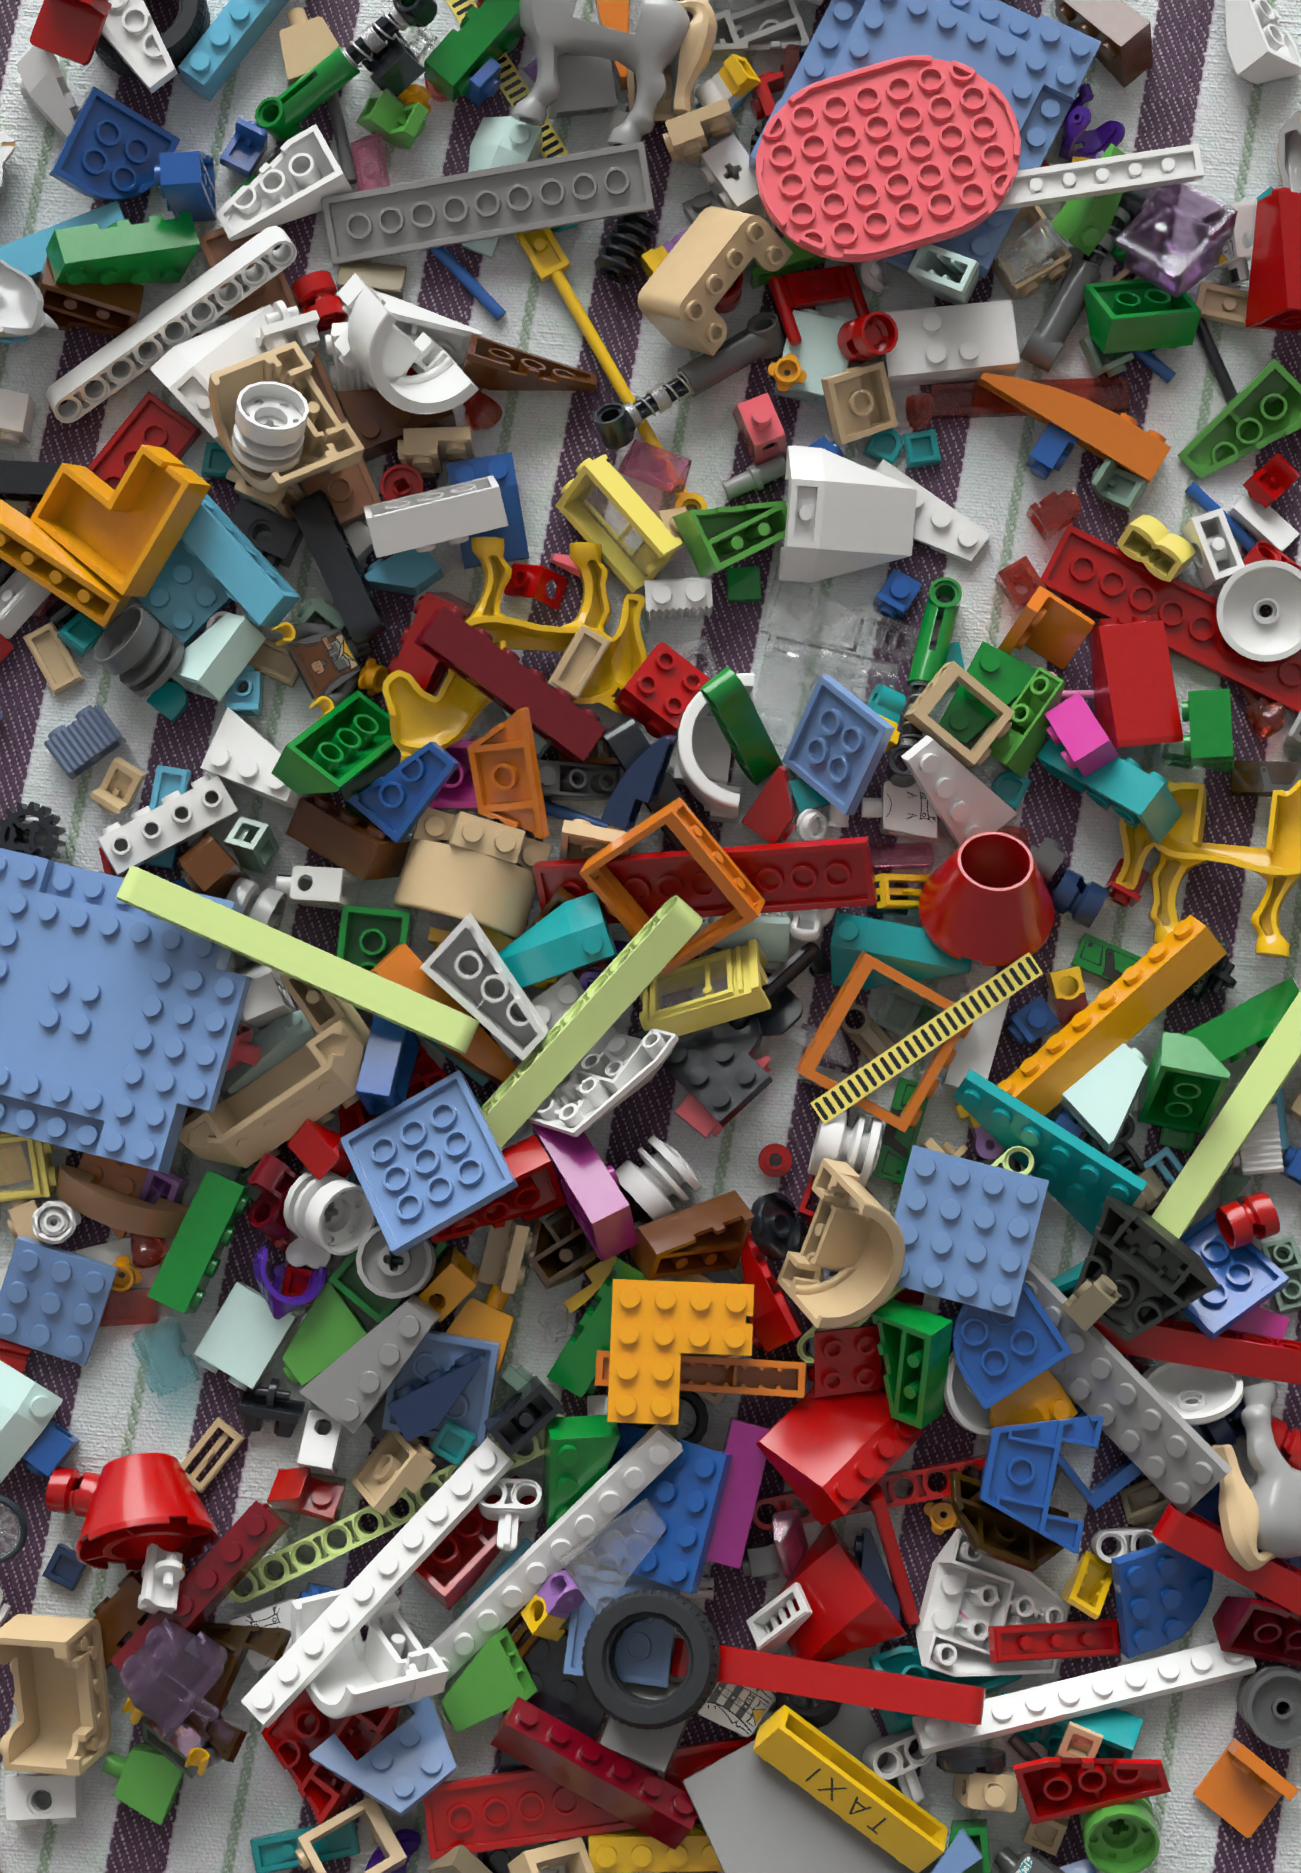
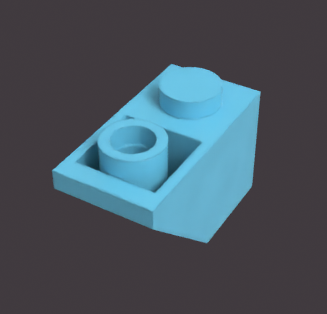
[365,549,444,596]

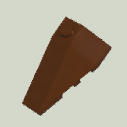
[461,334,597,391]

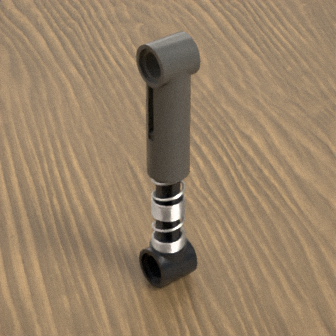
[1020,189,1149,373]
[593,312,786,449]

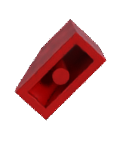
[741,765,796,844]

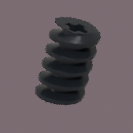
[594,213,659,285]

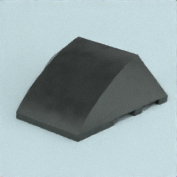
[1074,1195,1220,1342]

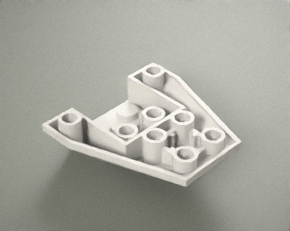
[149,304,315,455]
[778,446,917,583]
[528,1026,679,1137]
[915,1529,1070,1677]

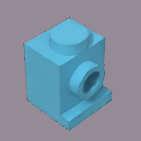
[225,665,264,716]

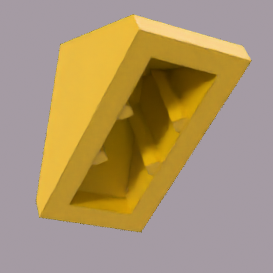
[1059,1550,1113,1620]

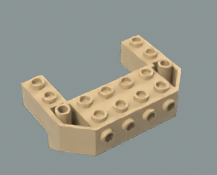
[178,975,370,1168]

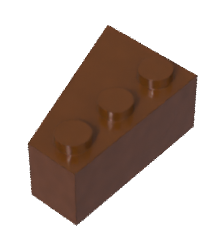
[286,794,411,881]

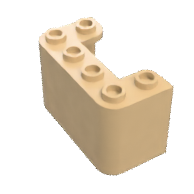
[637,206,793,356]
[0,1614,112,1776]

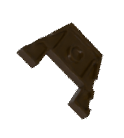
[158,1622,291,1763]

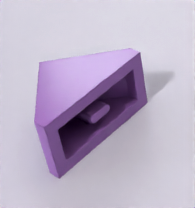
[139,1169,190,1204]

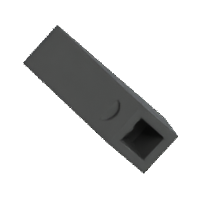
[537,759,620,801]

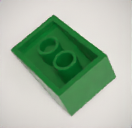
[1181,688,1233,774]

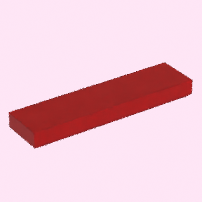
[867,1484,920,1626]
[988,1619,1120,1663]

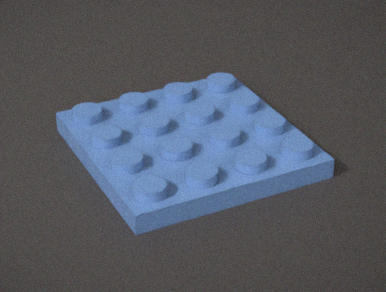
[340,1070,518,1256]
[894,1145,1049,1317]

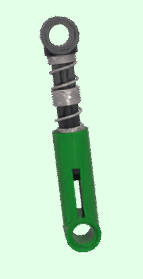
[255,0,438,142]
[887,577,962,788]

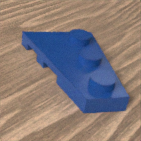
[347,742,460,843]

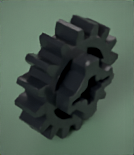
[0,802,66,860]

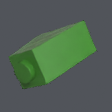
[282,1281,369,1386]
[441,1627,538,1733]

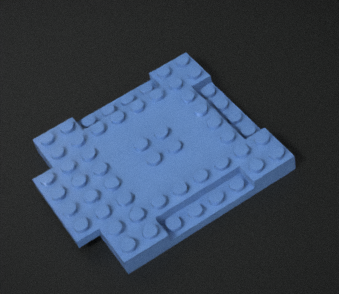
[749,0,1101,279]
[0,848,252,1174]

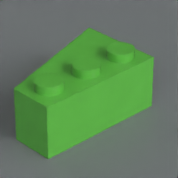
[673,501,787,577]

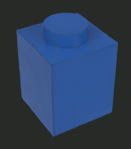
[22,1420,80,1477]

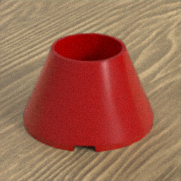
[918,832,1055,966]
[75,1453,218,1570]

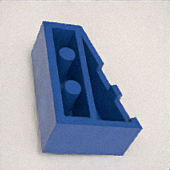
[154,151,216,222]

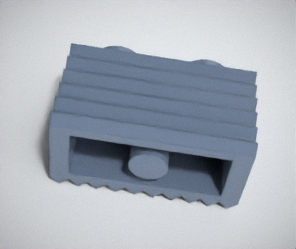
[44,704,126,780]

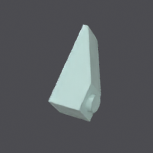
[224,1010,318,1094]

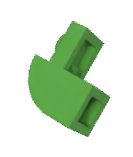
[356,91,429,149]

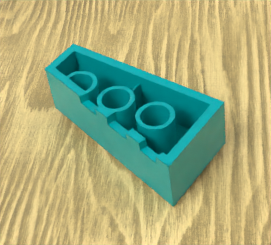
[1036,737,1183,844]

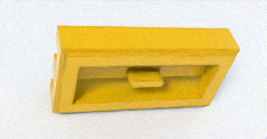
[874,873,930,909]

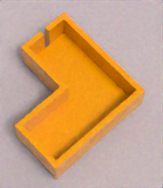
[30,444,211,597]
[607,1279,754,1425]

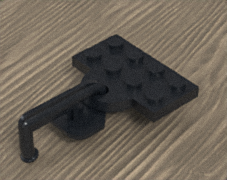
[634,942,829,1127]

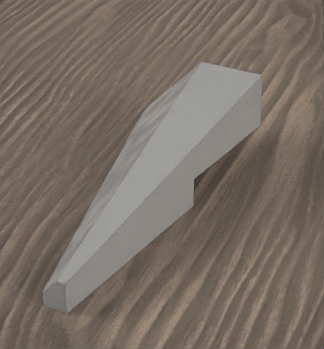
[712,0,810,53]

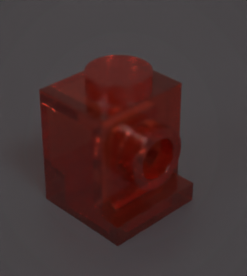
[1026,489,1082,541]
[994,556,1047,612]

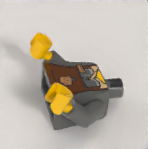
[271,622,371,720]
[121,1696,229,1778]

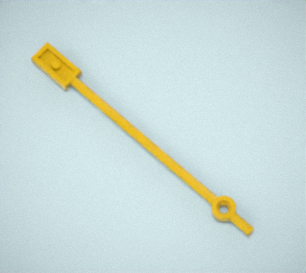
[514,228,708,510]

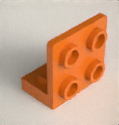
[998,586,1095,669]
[1193,1738,1298,1838]

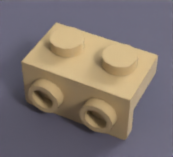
[478,1219,533,1294]

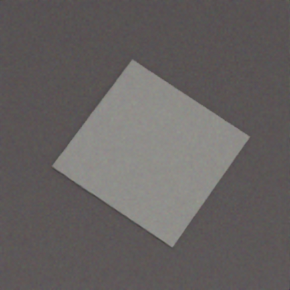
[682,1700,938,1873]

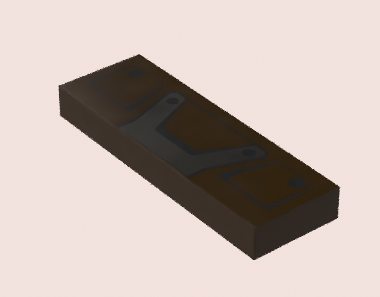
[1230,760,1301,797]

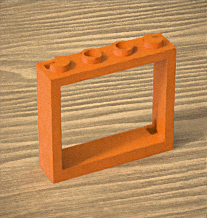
[579,797,765,976]
[795,951,973,1133]

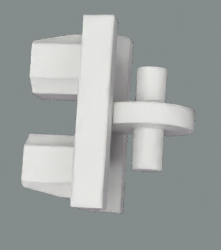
[256,300,320,351]
[137,1543,185,1614]

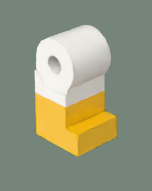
[695,54,761,107]

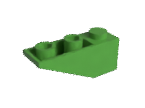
[989,666,1066,778]

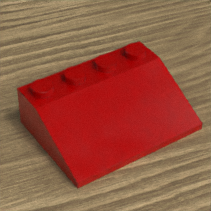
[756,1387,923,1526]

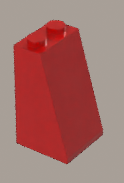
[1245,187,1301,333]
[1089,615,1183,748]

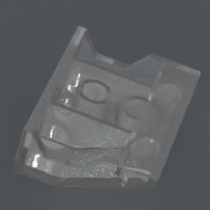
[753,635,899,748]

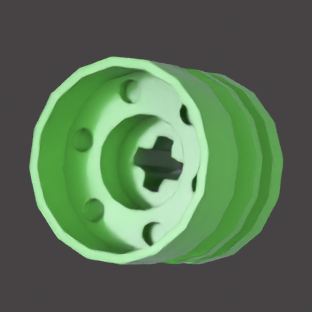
[1079,1797,1160,1873]

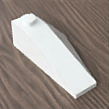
[1225,0,1301,84]
[16,46,79,140]
[216,124,354,241]
[346,291,482,365]

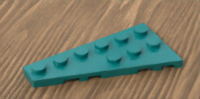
[953,1069,1148,1237]

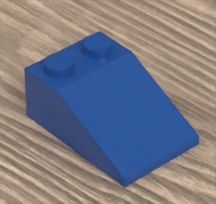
[446,452,530,569]

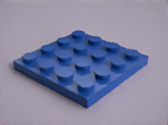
[577,1423,733,1594]

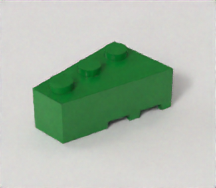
[939,641,1037,747]
[871,1299,953,1429]
[543,1415,620,1529]

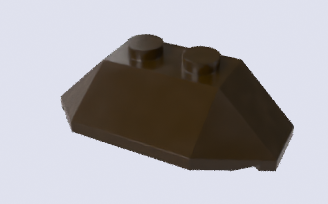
[527,1184,654,1290]
[950,1471,1069,1572]

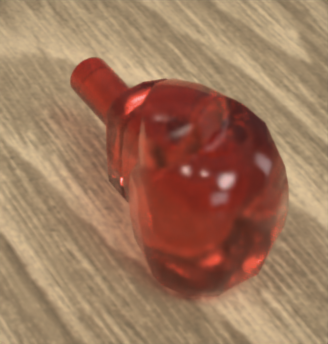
[463,391,503,431]
[905,392,935,430]
[1239,687,1286,738]
[130,1233,168,1269]

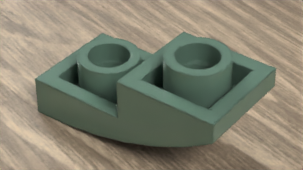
[1261,1236,1301,1315]

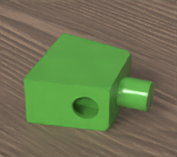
[101,1744,185,1825]

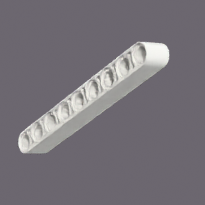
[46,226,297,423]

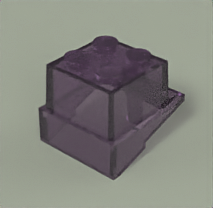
[1114,183,1238,298]
[119,1618,228,1742]

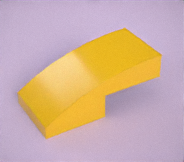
[564,1255,618,1313]

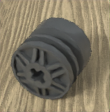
[93,606,185,697]

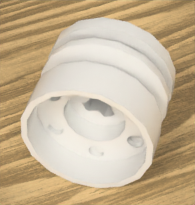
[231,382,309,473]
[808,1110,882,1188]
[615,1135,702,1221]
[283,1171,376,1256]

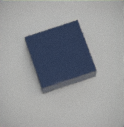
[42,1543,87,1591]

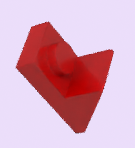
[287,1118,353,1180]
[267,1467,344,1523]

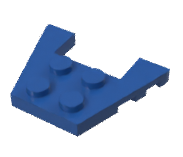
[979,1415,1104,1554]

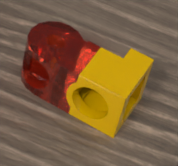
[1045,966,1088,1030]

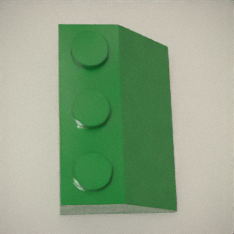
[1083,276,1201,355]
[1137,1032,1230,1134]

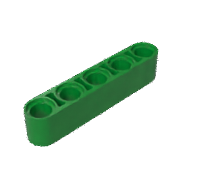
[700,667,783,786]

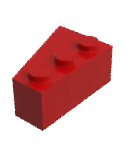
[387,592,476,695]

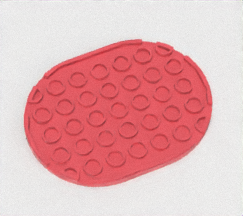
[756,55,1021,262]

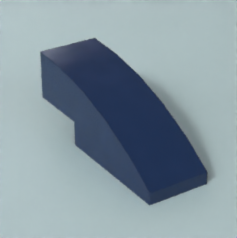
[600,735,678,830]

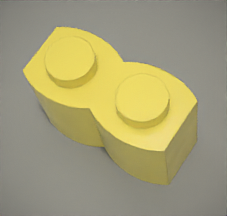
[1117,514,1196,582]

